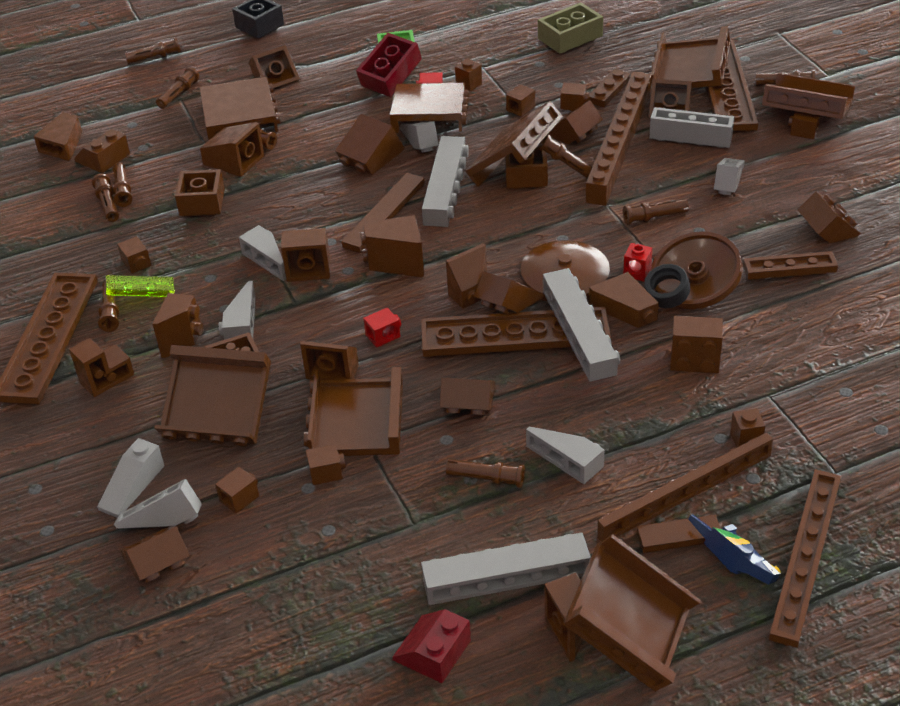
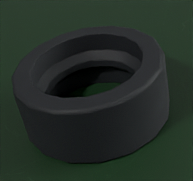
[644,264,690,309]

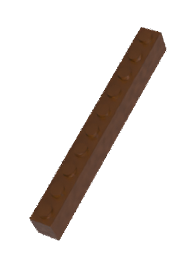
[586,72,651,206]

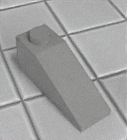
[400,121,439,152]
[714,158,745,195]
[239,225,286,281]
[219,281,256,340]
[526,426,604,484]
[97,438,164,518]
[114,479,202,528]

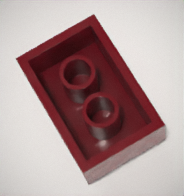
[356,32,422,97]

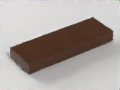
[637,515,721,553]

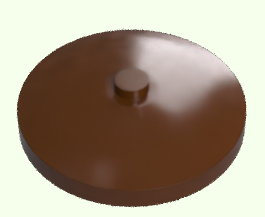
[651,232,743,309]
[521,240,610,302]

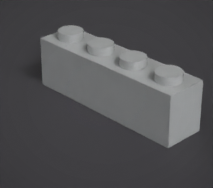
[650,107,734,148]

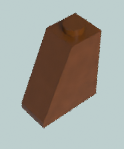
[34,112,82,161]
[589,272,658,328]

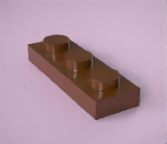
[589,69,631,107]

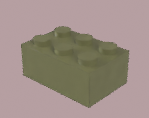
[538,3,603,54]

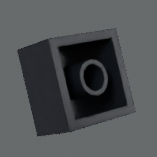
[232,0,284,38]

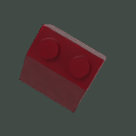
[392,609,471,683]

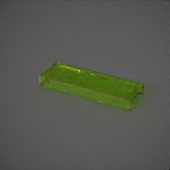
[106,275,175,297]

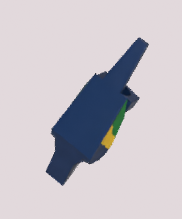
[688,514,781,585]

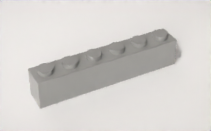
[422,136,469,227]
[543,268,620,381]
[421,533,591,605]

